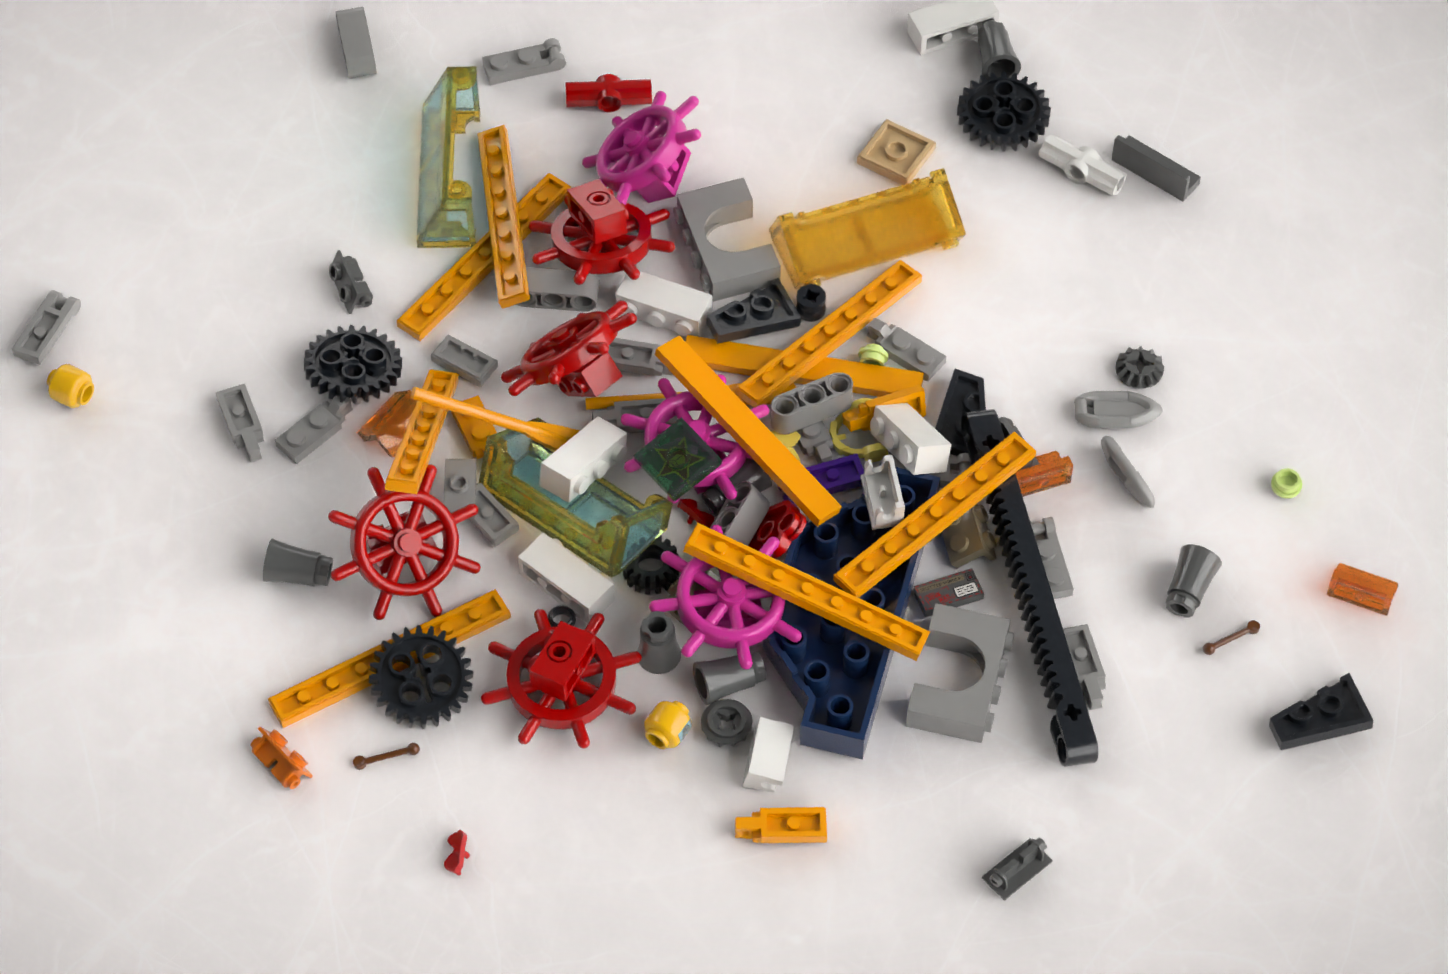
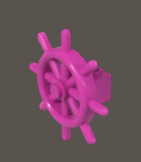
[582,91,701,205]
[620,374,769,504]
[649,525,802,670]

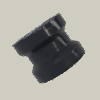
[796,284,826,322]

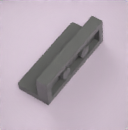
[1111,135,1201,202]

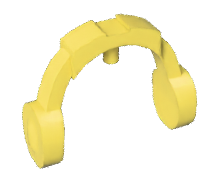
[829,398,889,462]

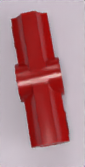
[565,74,652,113]

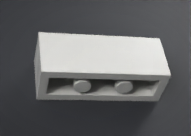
[907,0,999,55]
[615,271,712,337]
[870,403,951,475]
[539,416,627,503]
[518,533,615,624]

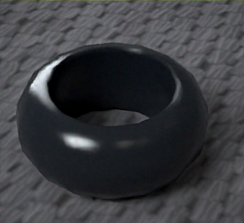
[547,605,576,627]

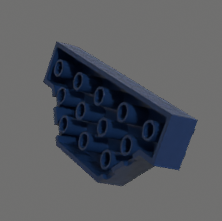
[763,463,941,760]

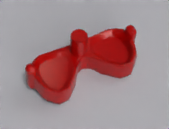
[677,499,714,528]
[444,830,470,876]

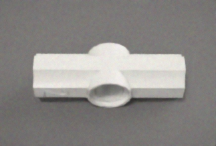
[1039,134,1127,196]

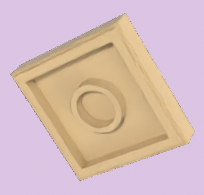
[857,119,936,187]

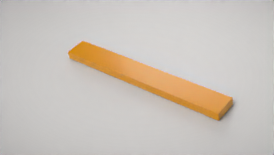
[477,125,530,309]
[397,173,571,341]
[736,260,922,408]
[654,335,842,526]
[685,335,924,397]
[385,369,459,494]
[833,431,1036,598]
[683,522,930,661]
[268,589,511,728]

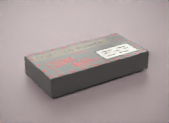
[913,568,984,617]

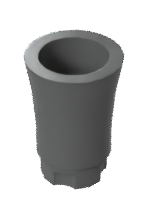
[978,20,1021,80]
[701,458,772,516]
[263,538,333,586]
[1165,544,1222,618]
[637,611,681,674]
[693,652,767,705]

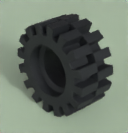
[622,534,679,595]

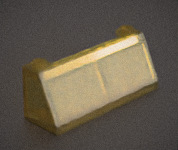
[769,168,966,289]

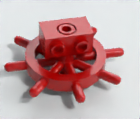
[529,179,675,285]
[501,300,637,397]
[328,464,481,620]
[481,609,642,749]

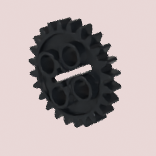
[957,71,1051,152]
[304,325,402,404]
[369,625,474,729]

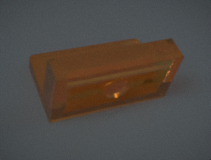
[357,390,417,457]
[1016,451,1073,497]
[1327,563,1398,616]

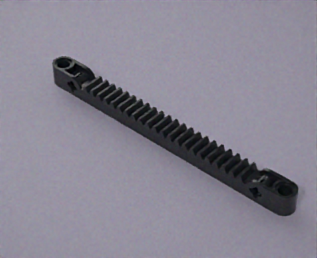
[961,409,1098,767]

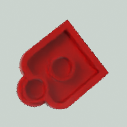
[748,500,806,559]

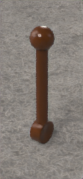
[1203,620,1260,655]
[353,743,420,770]

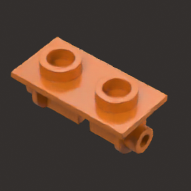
[250,727,313,789]

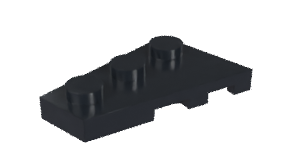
[706,278,801,344]
[935,368,986,456]
[1269,673,1374,750]

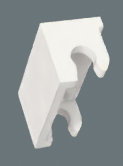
[860,455,905,530]
[742,716,794,792]

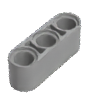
[335,7,377,78]
[516,267,600,311]
[771,372,853,434]
[710,481,770,571]

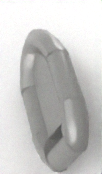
[1074,391,1163,428]
[1101,436,1155,508]

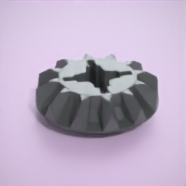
[1115,346,1165,389]
[701,699,753,747]

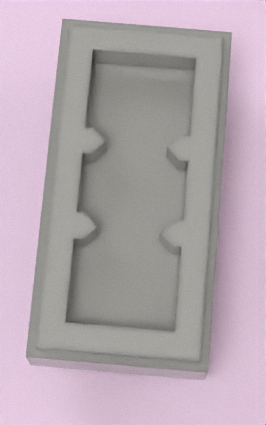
[431,334,498,387]
[444,459,477,518]

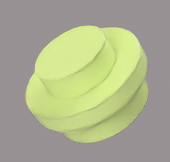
[858,344,889,366]
[1271,468,1302,498]

